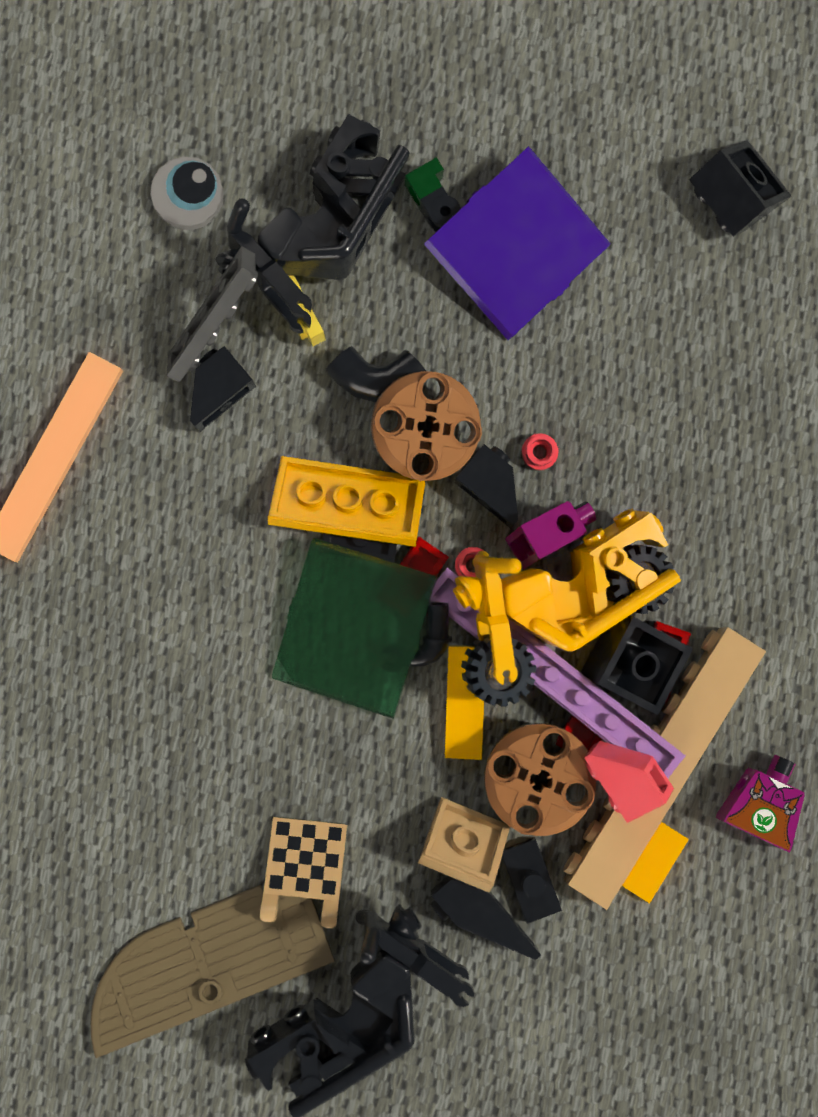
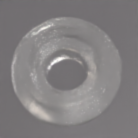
[542,550,574,581]

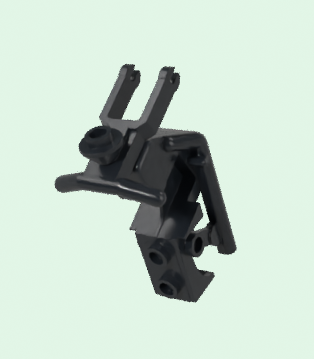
[216,114,410,334]
[245,904,474,1117]

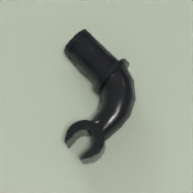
[382,602,452,672]

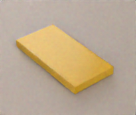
[268,456,425,547]

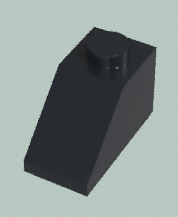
[190,346,256,432]
[454,444,518,529]

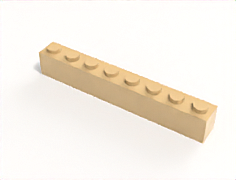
[563,627,766,910]

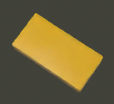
[622,822,689,904]

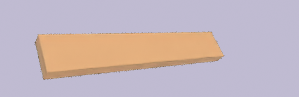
[0,352,123,563]

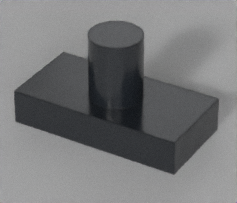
[502,838,562,924]

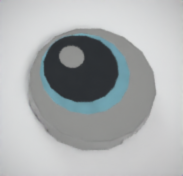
[150,156,224,230]

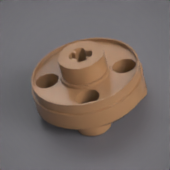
[371,371,482,481]
[484,723,596,836]

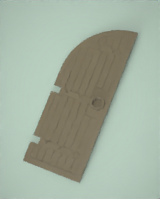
[90,885,335,1058]

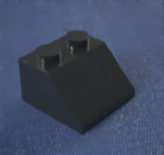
[689,140,792,237]
[580,615,693,715]

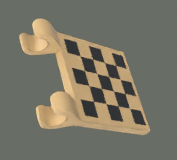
[260,817,347,929]

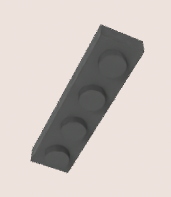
[167,247,258,382]

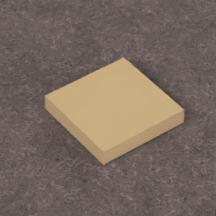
[418,797,510,893]

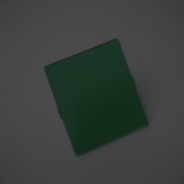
[272,538,437,719]

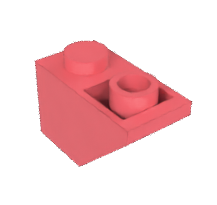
[584,741,674,823]

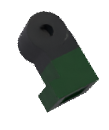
[405,157,461,232]

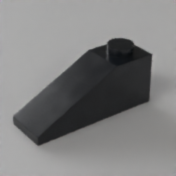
[430,876,541,960]

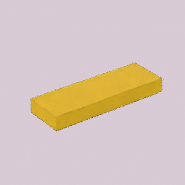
[445,645,484,760]

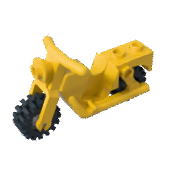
[453,509,681,707]

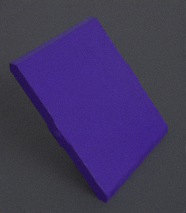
[424,146,610,340]

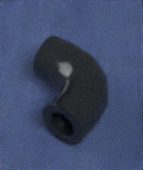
[326,346,426,403]

